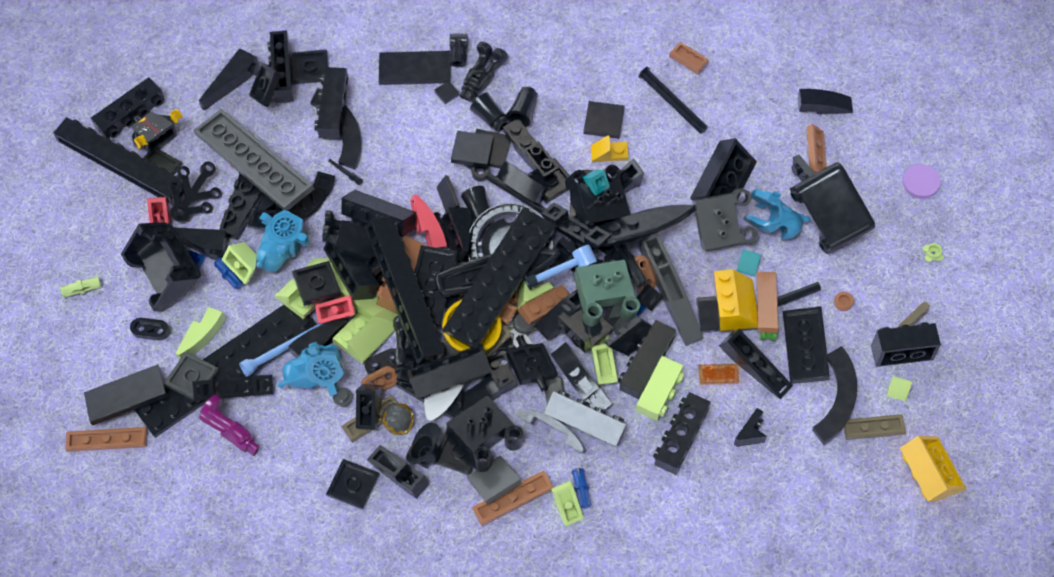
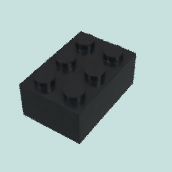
[871,322,941,367]

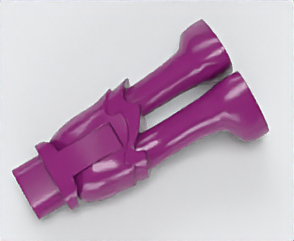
[199,394,260,456]

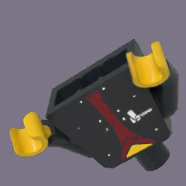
[132,109,184,155]

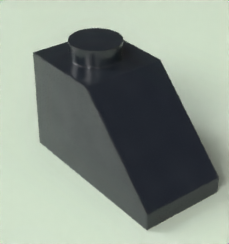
[356,384,381,430]

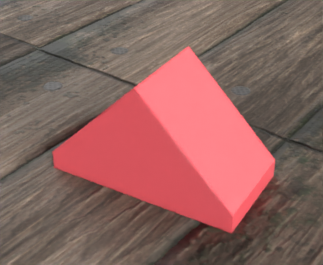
[147,197,171,225]

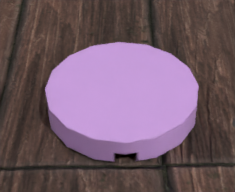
[902,164,941,199]

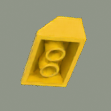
[714,269,758,331]
[900,436,967,502]

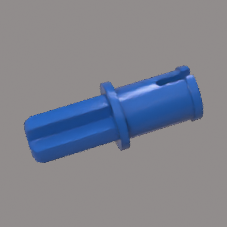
[214,257,243,289]
[571,468,591,509]

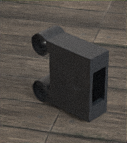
[565,165,631,227]
[446,395,523,472]

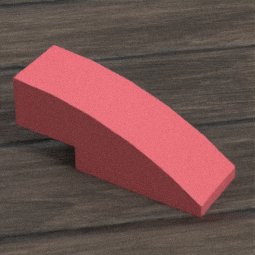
[410,194,447,249]

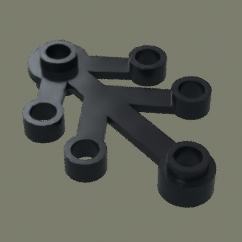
[168,161,221,222]

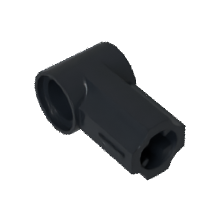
[449,34,468,67]

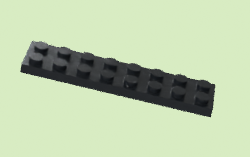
[443,207,556,349]

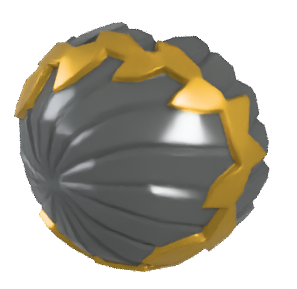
[381,403,414,435]

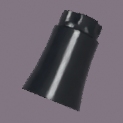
[506,86,538,127]
[470,92,510,133]
[461,186,494,228]

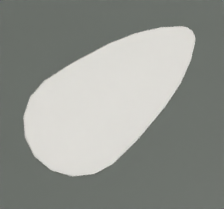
[424,384,464,421]

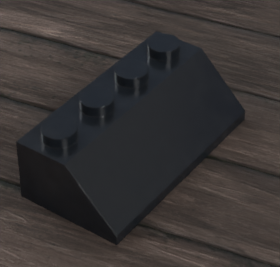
[690,138,757,201]

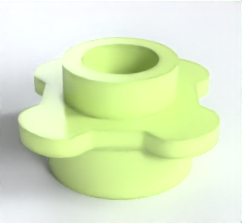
[923,243,944,262]

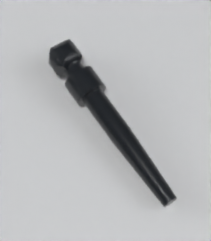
[328,159,363,185]

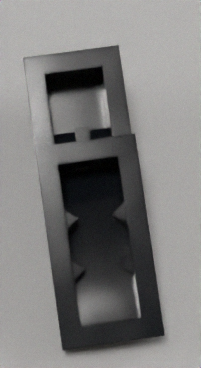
[461,364,517,411]

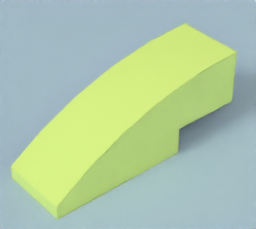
[175,307,226,360]
[590,335,618,385]

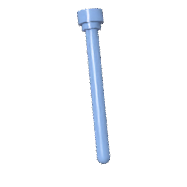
[239,324,323,376]

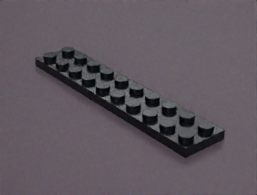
[134,304,317,438]

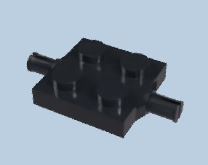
[506,335,558,392]

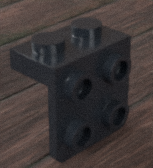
[558,308,612,353]

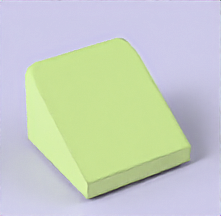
[887,377,912,401]

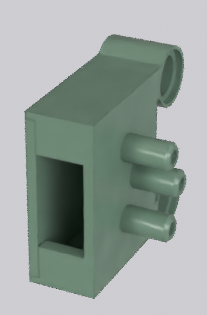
[573,260,640,326]

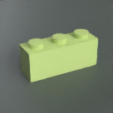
[636,356,685,421]

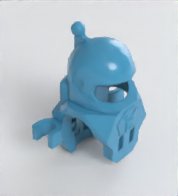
[743,189,810,240]
[256,210,310,272]
[278,342,345,396]

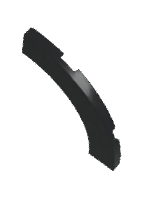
[310,88,361,170]
[248,171,335,230]
[812,346,858,445]

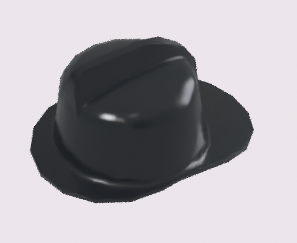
[406,422,440,469]

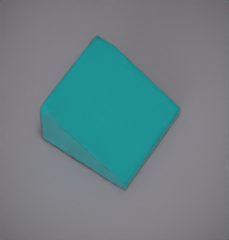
[583,169,610,196]
[736,249,761,277]

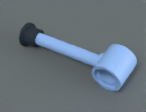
[524,245,598,290]

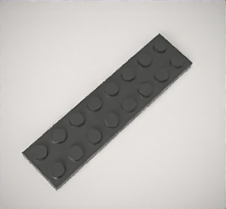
[193,109,314,211]

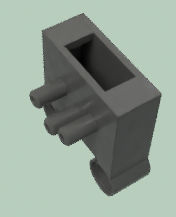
[692,188,759,251]

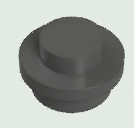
[333,387,353,407]

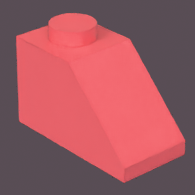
[315,295,356,324]

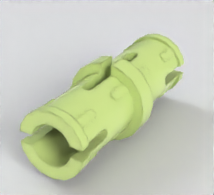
[60,276,101,298]

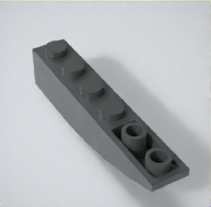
[639,233,703,346]

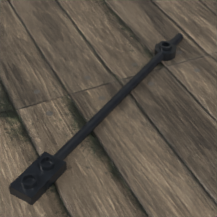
[464,165,643,279]

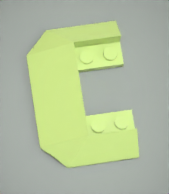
[275,258,398,364]

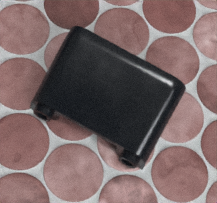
[789,162,875,254]
[121,222,201,312]

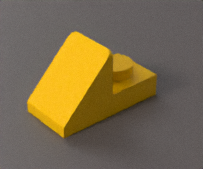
[590,136,628,162]

